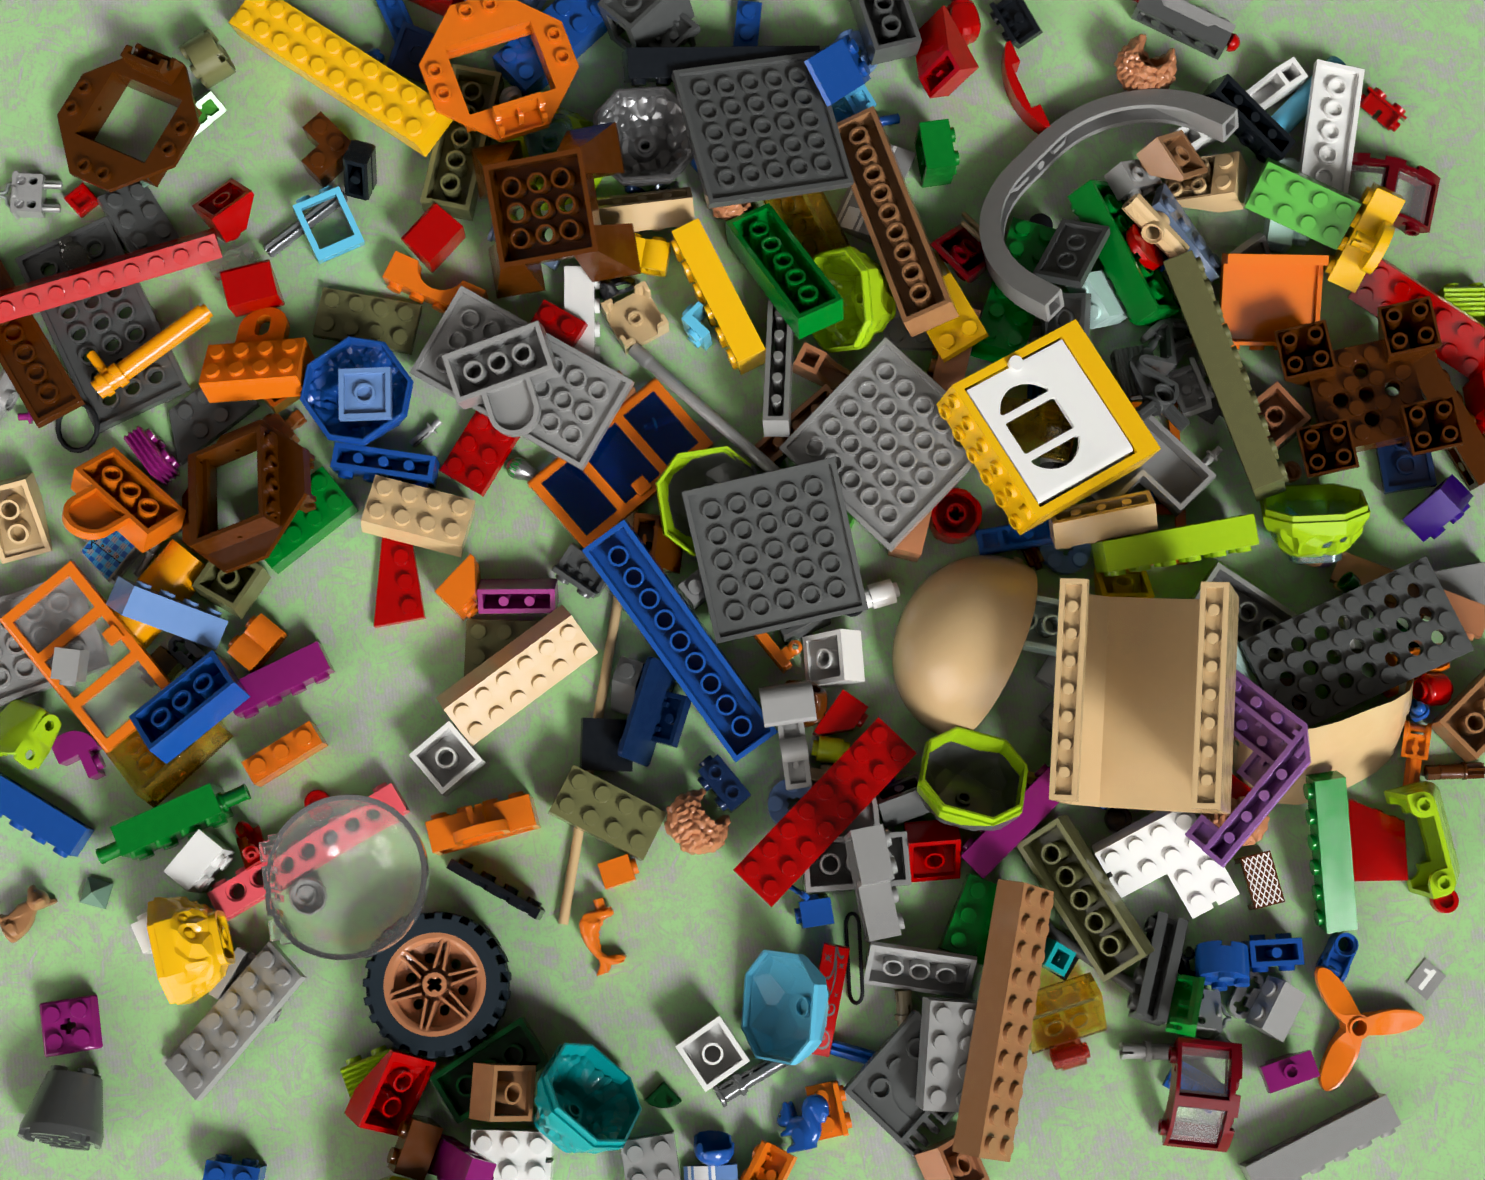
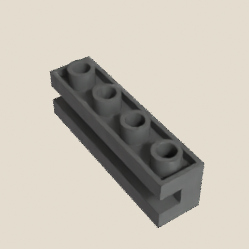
[1127,911,1189,1026]

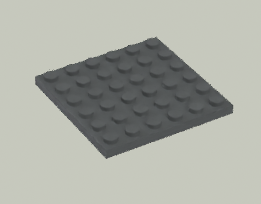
[672,51,854,209]
[682,457,868,644]

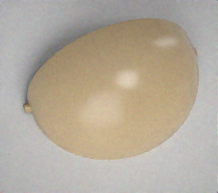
[892,555,1038,735]

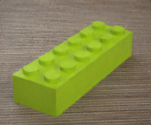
[1091,514,1259,577]

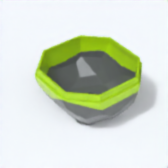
[917,726,1028,831]

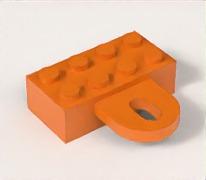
[199,307,315,403]

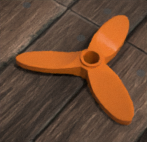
[1314,966,1424,1091]

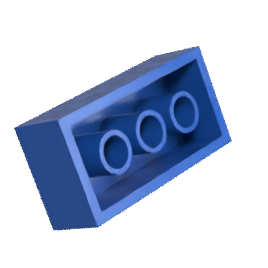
[129,650,250,764]

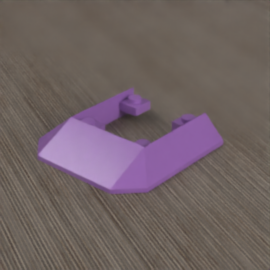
[1185,669,1311,868]

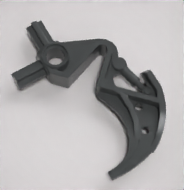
[1128,318,1196,432]

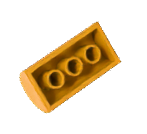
[114,539,206,649]

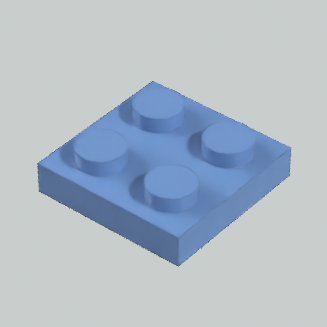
[338,367,392,422]

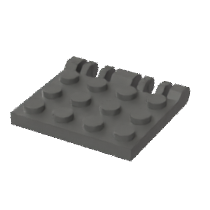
[843,1009,957,1159]

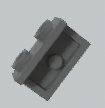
[552,543,606,599]

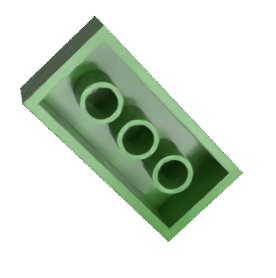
[1244,157,1361,250]

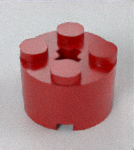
[929,488,982,544]

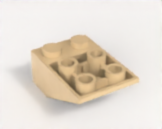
[1165,151,1248,213]

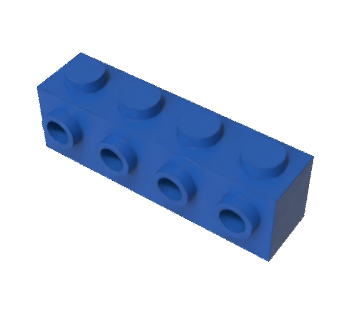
[330,442,440,488]

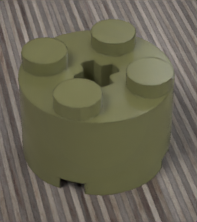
[179,29,236,89]

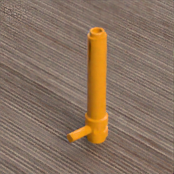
[87,304,213,399]

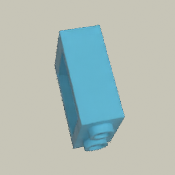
[293,185,365,264]

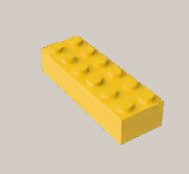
[670,218,766,375]

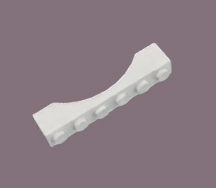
[1174,57,1308,152]

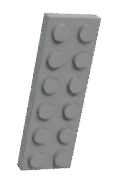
[165,941,307,1101]

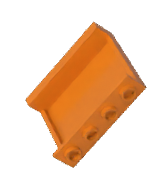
[1219,253,1329,350]

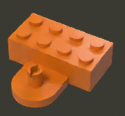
[62,447,186,553]
[425,791,541,856]

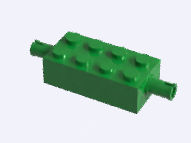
[96,783,251,864]

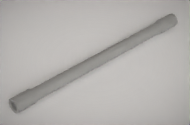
[628,343,781,472]

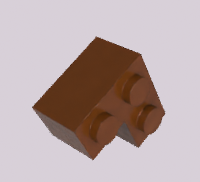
[301,111,351,188]

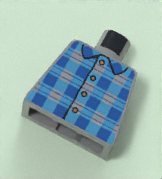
[81,531,141,585]

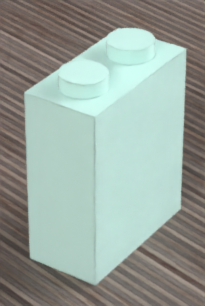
[1066,270,1127,329]

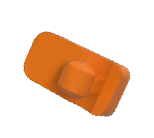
[753,632,802,674]

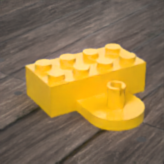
[1324,182,1405,293]

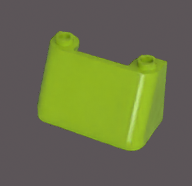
[1384,781,1460,899]

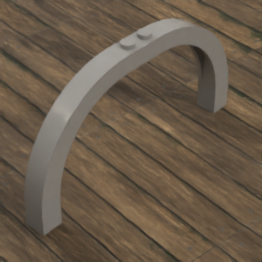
[979,89,1239,322]

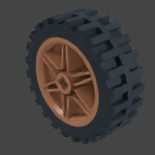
[363,911,512,1058]

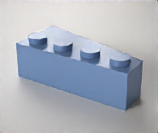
[106,576,229,650]

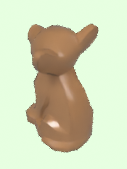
[0,885,58,943]

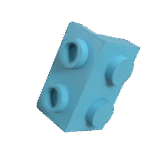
[681,301,713,351]

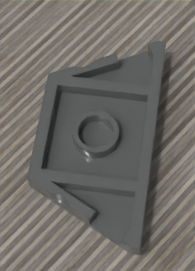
[169,387,260,466]

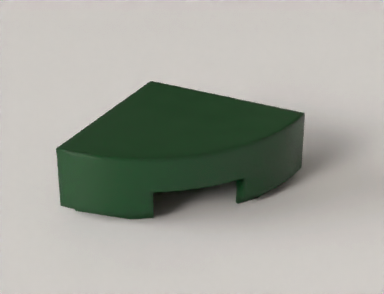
[645,1081,682,1108]

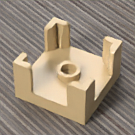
[600,280,669,354]

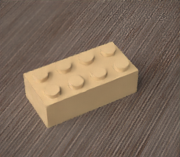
[361,475,475,558]

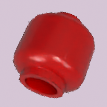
[1412,673,1454,706]

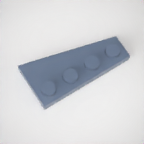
[1151,183,1222,282]

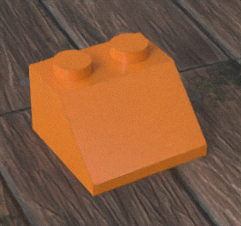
[434,554,481,621]

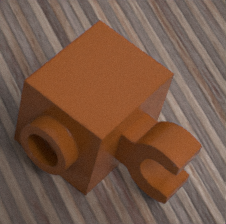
[262,410,307,443]

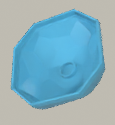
[741,949,829,1065]

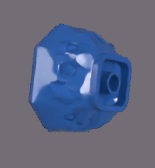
[300,336,414,446]

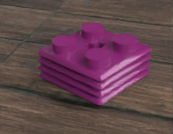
[124,426,181,486]
[39,995,103,1057]

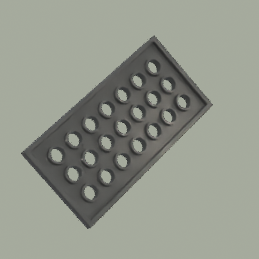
[15,216,191,433]
[1238,556,1474,728]

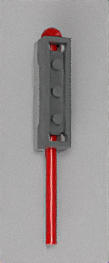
[1131,0,1240,60]

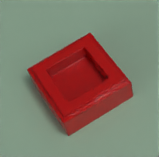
[64,182,99,218]

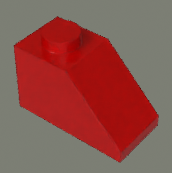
[813,689,869,737]

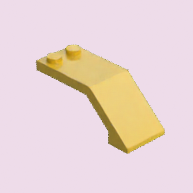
[926,250,989,363]

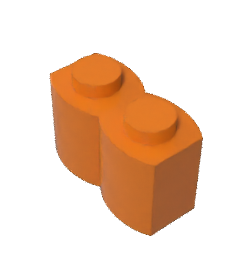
[227,613,288,673]

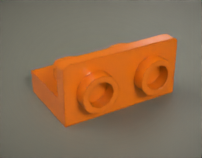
[805,1080,852,1141]

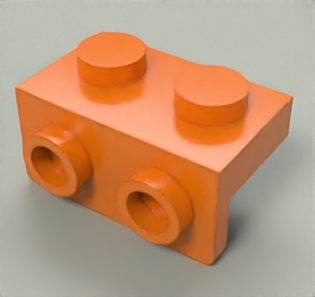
[739,1140,798,1180]

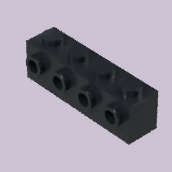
[1202,74,1296,164]

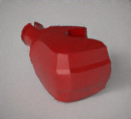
[946,0,981,46]

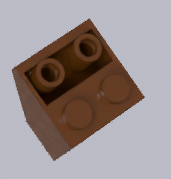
[633,512,683,574]

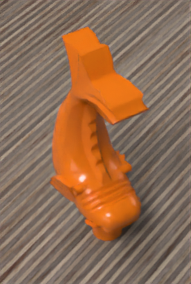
[579,897,627,976]

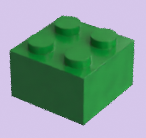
[914,119,960,188]

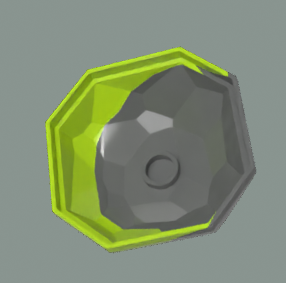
[655,446,756,556]

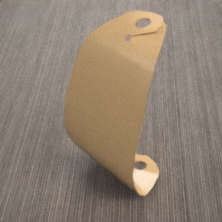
[1233,678,1414,805]

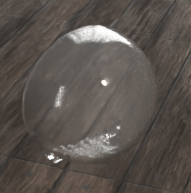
[259,794,430,961]

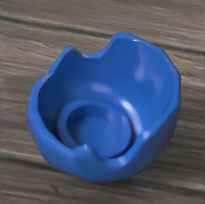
[694,1130,734,1167]

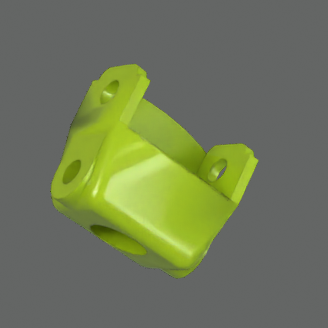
[0,699,62,770]

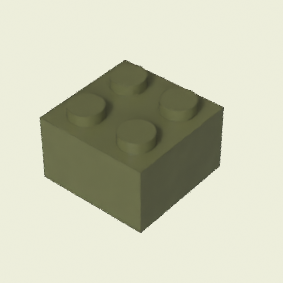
[192,561,271,619]

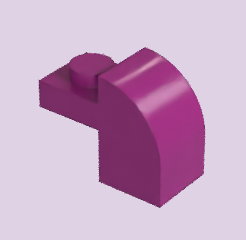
[52,731,106,780]

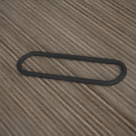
[844,912,864,1005]

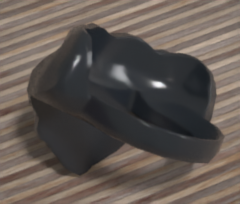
[599,277,636,303]

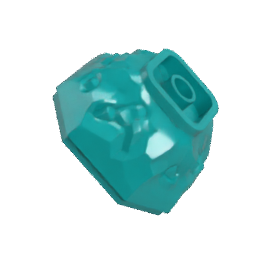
[533,1043,642,1154]

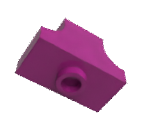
[1258,1050,1320,1094]

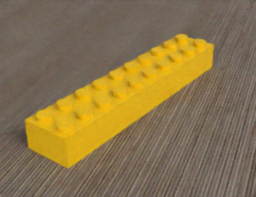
[228,0,453,157]

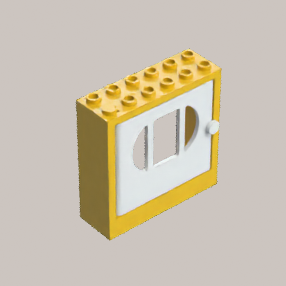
[936,319,1161,535]

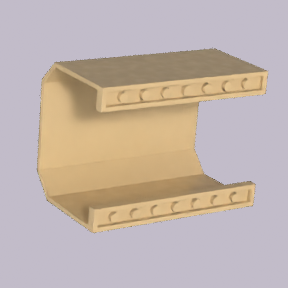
[1049,578,1239,814]

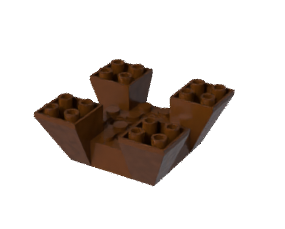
[471,122,641,299]
[1274,296,1466,478]

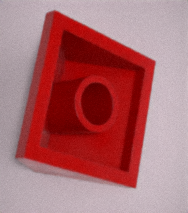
[401,203,466,273]
[220,259,285,317]

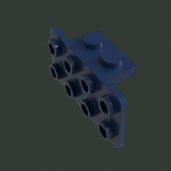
[618,656,691,767]

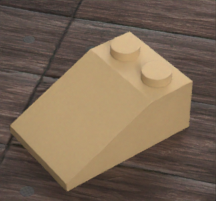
[0,472,53,564]

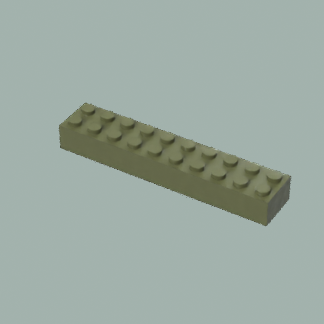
[1163,250,1289,502]

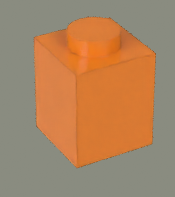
[598,854,639,890]

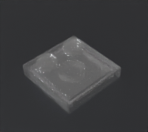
[1196,200,1248,249]

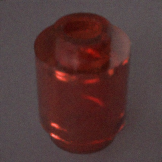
[1049,1038,1091,1071]

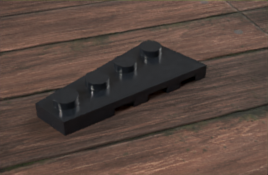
[446,857,545,920]

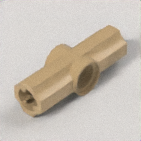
[1121,193,1190,259]

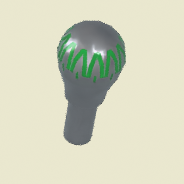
[506,457,554,489]

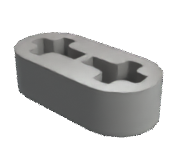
[1226,971,1265,1019]

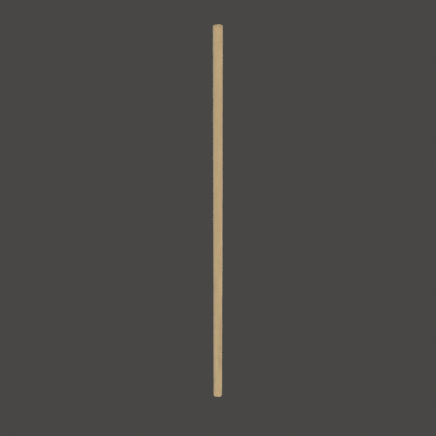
[558,493,639,925]

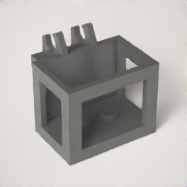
[597,0,701,50]

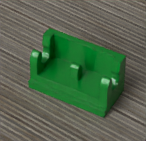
[1165,975,1205,1037]

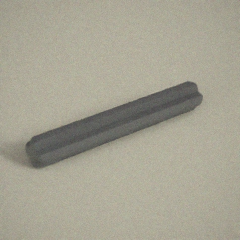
[263,190,348,257]

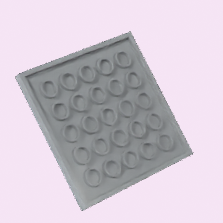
[779,337,975,552]

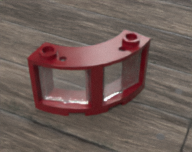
[1348,152,1440,236]
[1158,1037,1243,1152]

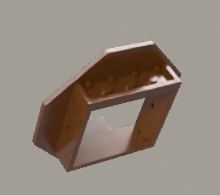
[57,43,202,192]
[182,419,316,574]

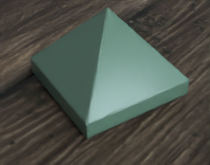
[80,877,114,909]

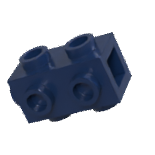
[697,754,751,813]

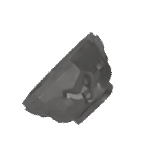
[593,87,694,187]

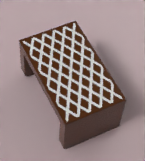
[1234,850,1285,910]

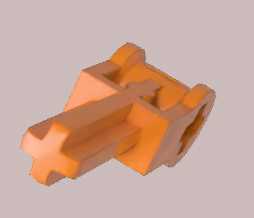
[1401,720,1432,786]

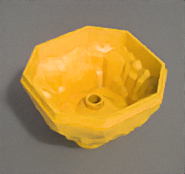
[147,896,235,1005]

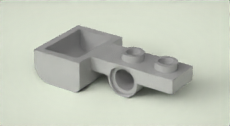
[759,680,817,790]

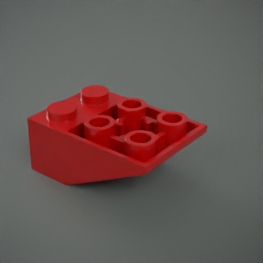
[916,5,979,98]

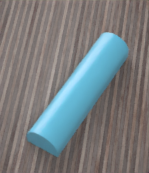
[1271,56,1346,134]

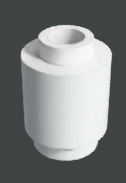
[864,578,900,610]

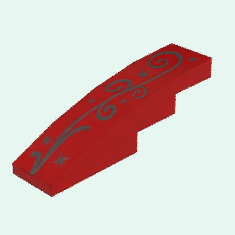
[812,942,850,1057]

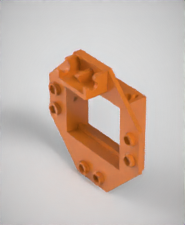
[419,0,579,142]

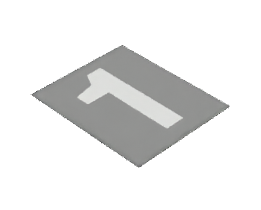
[1406,959,1446,1000]

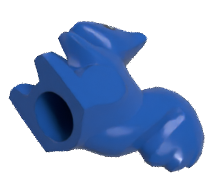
[777,1094,829,1153]

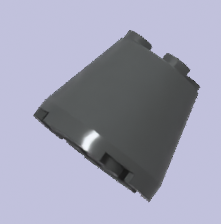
[17,1065,104,1151]

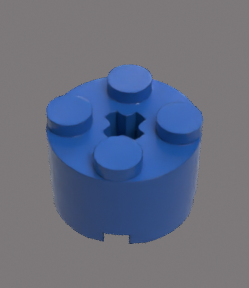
[1195,940,1250,991]

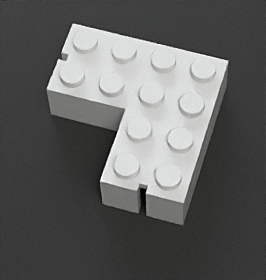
[1091,811,1240,919]

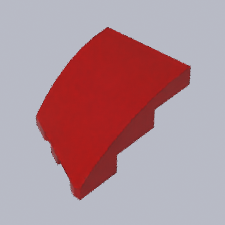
[1348,799,1408,881]

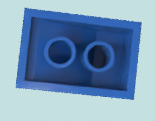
[804,34,871,107]

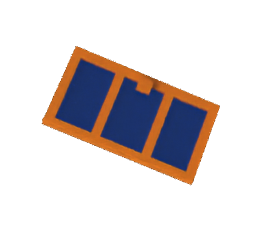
[527,377,713,549]

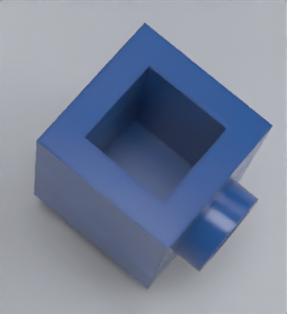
[794,894,834,929]

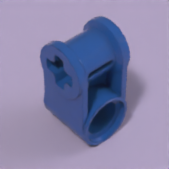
[1314,932,1359,982]

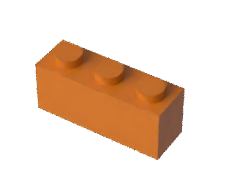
[241,721,328,787]

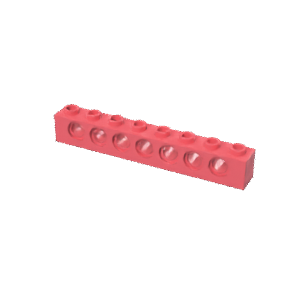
[206,782,411,921]

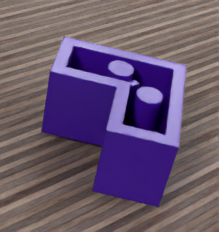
[1402,474,1473,542]

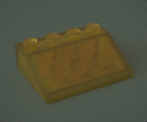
[104,721,234,808]

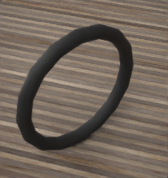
[55,402,100,453]

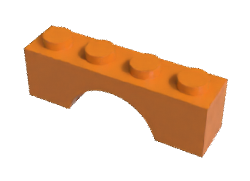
[382,251,489,314]

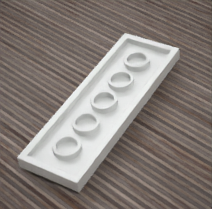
[1299,59,1365,194]

